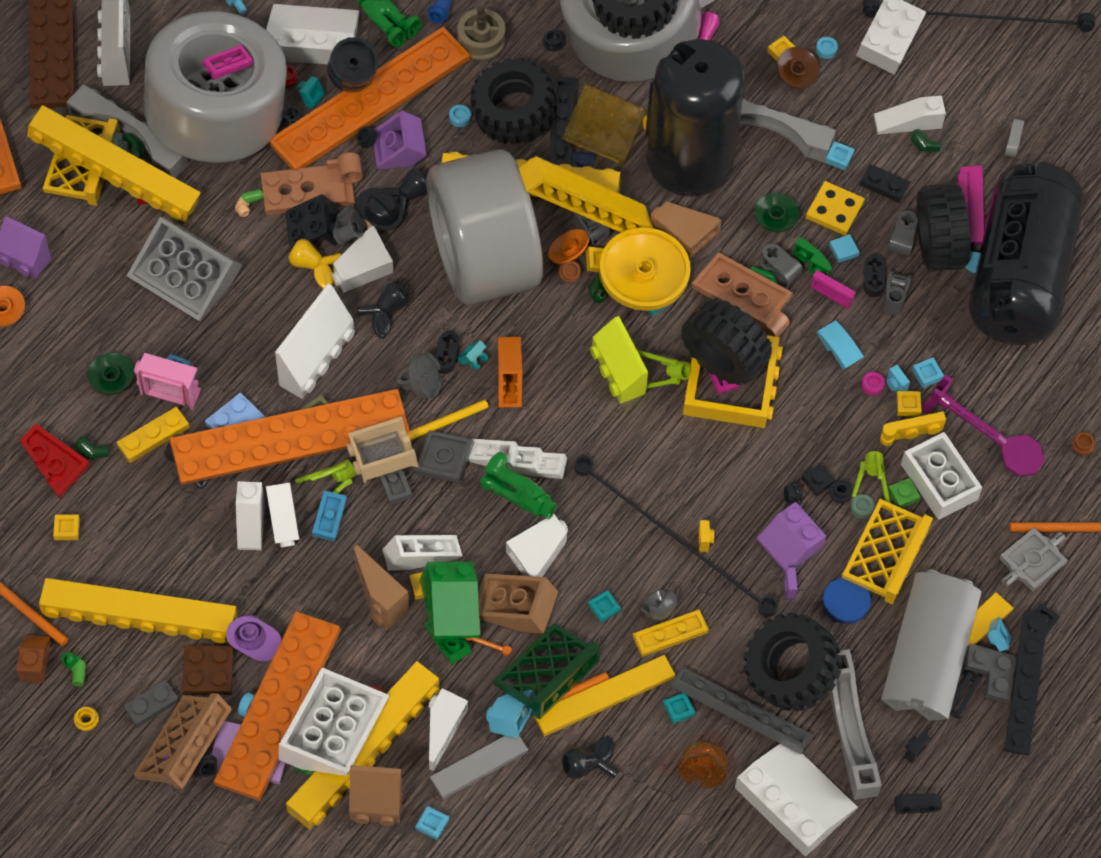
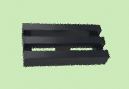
[950,667,982,719]

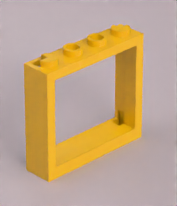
[683,335,783,428]

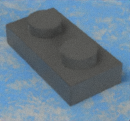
[379,469,412,505]
[123,680,179,728]

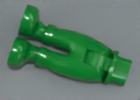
[358,0,422,47]
[480,452,557,519]

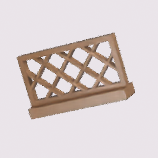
[134,693,232,790]

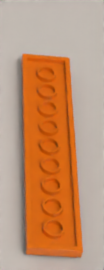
[269,27,470,170]
[170,389,410,485]

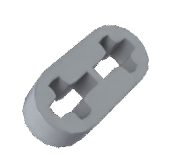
[1005,118,1024,157]

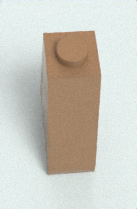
[650,202,721,259]

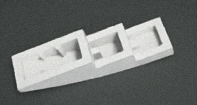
[468,439,567,479]

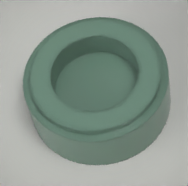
[850,494,875,519]

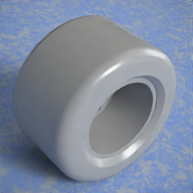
[560,0,701,82]
[143,11,287,163]
[426,149,543,305]

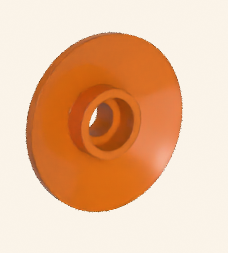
[548,229,589,264]
[0,286,25,327]

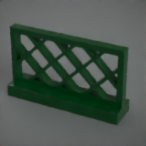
[494,623,601,720]

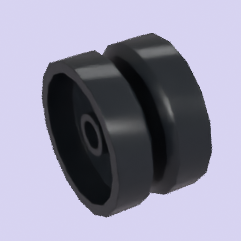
[327,37,379,92]

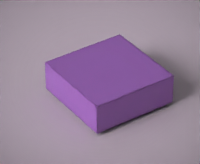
[784,568,798,600]

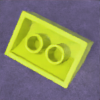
[590,316,648,404]

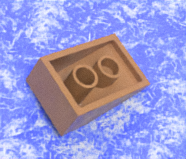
[354,545,409,630]
[478,574,558,634]
[349,765,403,826]

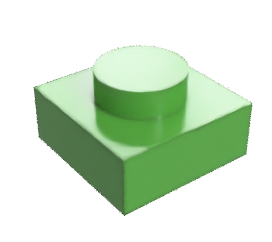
[888,478,921,508]

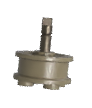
[457,7,505,61]

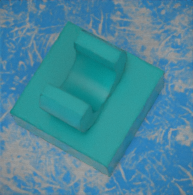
[296,76,325,109]
[457,340,489,370]

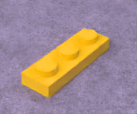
[117,407,190,463]

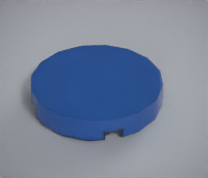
[823,578,871,624]

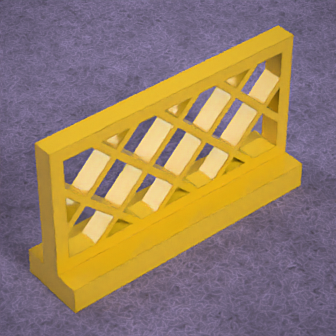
[43,115,120,206]
[841,499,933,605]

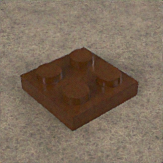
[182,646,234,695]

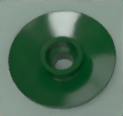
[754,193,799,232]
[87,353,134,395]

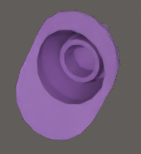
[226,615,282,661]

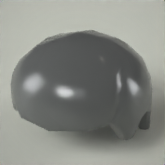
[640,588,678,621]

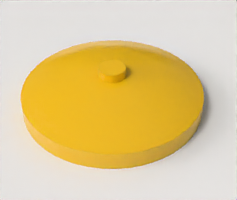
[599,227,690,311]

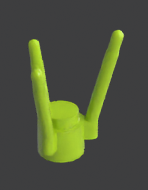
[637,350,691,389]
[852,451,890,503]
[295,459,356,494]

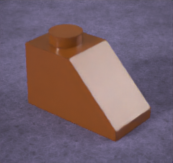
[16,635,51,683]

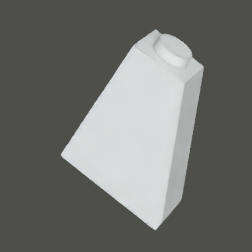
[332,226,393,293]
[236,481,265,551]
[266,483,299,547]
[506,514,568,577]

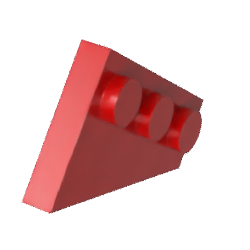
[20,423,90,499]

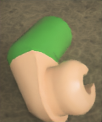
[235,189,263,217]

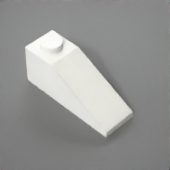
[874,96,946,134]
[382,535,463,571]
[429,688,468,771]

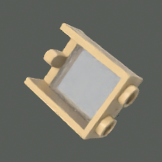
[346,416,418,483]

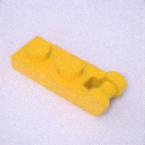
[880,412,946,446]

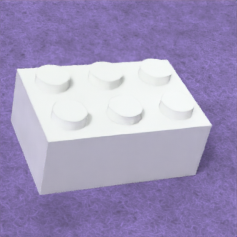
[856,0,926,75]
[901,432,982,520]

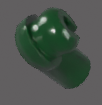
[911,129,941,152]
[124,133,145,159]
[588,273,607,303]
[76,436,109,459]

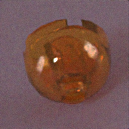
[678,740,729,788]

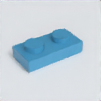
[312,490,347,542]

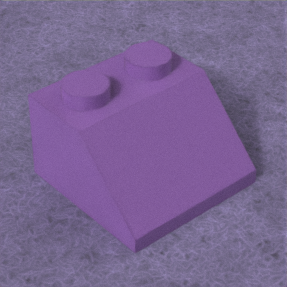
[374,111,427,170]
[0,216,51,279]
[757,502,826,571]

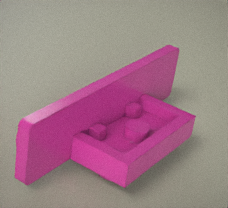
[955,165,984,244]

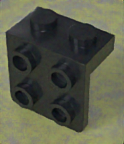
[285,194,340,249]

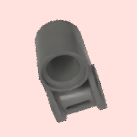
[333,205,366,246]
[888,211,918,256]
[573,212,610,246]
[759,244,803,287]
[883,270,912,315]

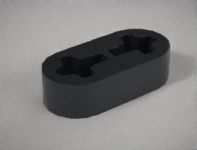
[863,255,885,297]
[435,331,460,374]
[894,793,942,814]

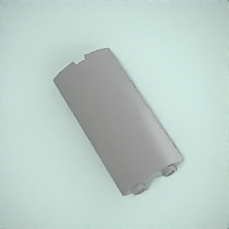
[881,570,982,721]

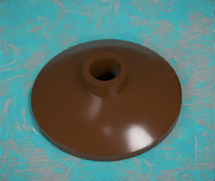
[777,47,819,89]

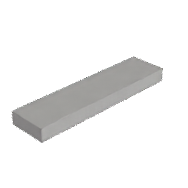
[430,736,528,800]

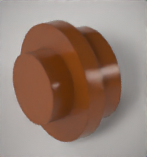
[558,260,581,283]
[1071,432,1095,455]

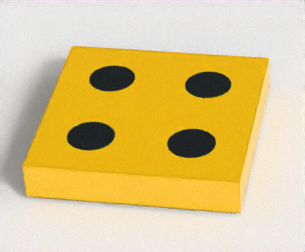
[806,181,865,236]

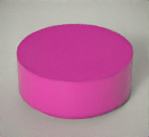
[861,372,885,396]

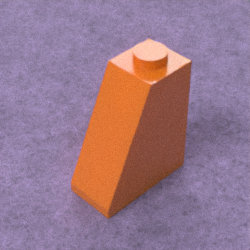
[498,337,522,407]

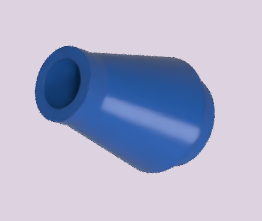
[428,0,452,24]

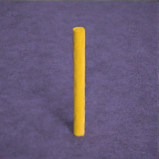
[407,399,488,441]

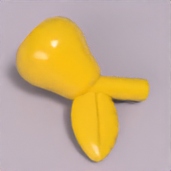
[288,239,341,289]

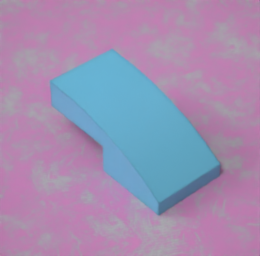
[816,320,864,369]

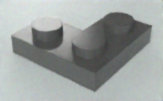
[964,644,1015,704]

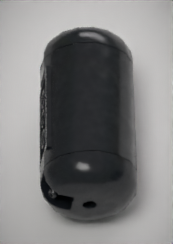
[645,39,746,197]
[969,162,1083,345]

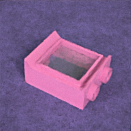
[134,353,201,411]

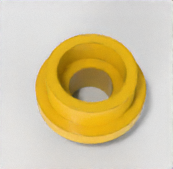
[74,707,99,731]

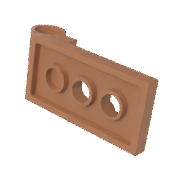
[260,153,363,215]
[692,252,793,337]

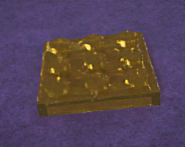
[562,84,646,164]

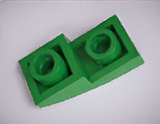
[793,237,832,277]
[424,621,472,665]

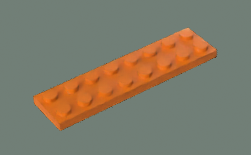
[214,612,341,801]

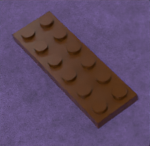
[29,0,75,109]

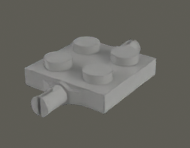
[999,528,1068,592]

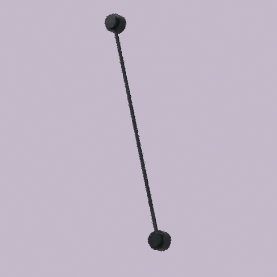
[863,0,1095,32]
[574,455,778,617]

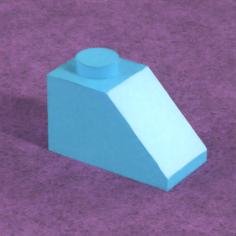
[486,690,536,738]

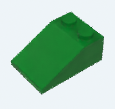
[420,562,480,639]

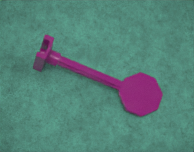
[921,375,1044,476]

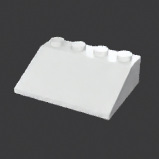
[97,0,130,86]
[266,4,359,66]
[275,284,355,399]
[278,668,389,776]
[735,744,858,857]

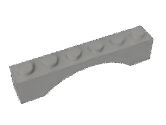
[66,84,188,178]
[739,99,836,163]
[829,649,882,800]

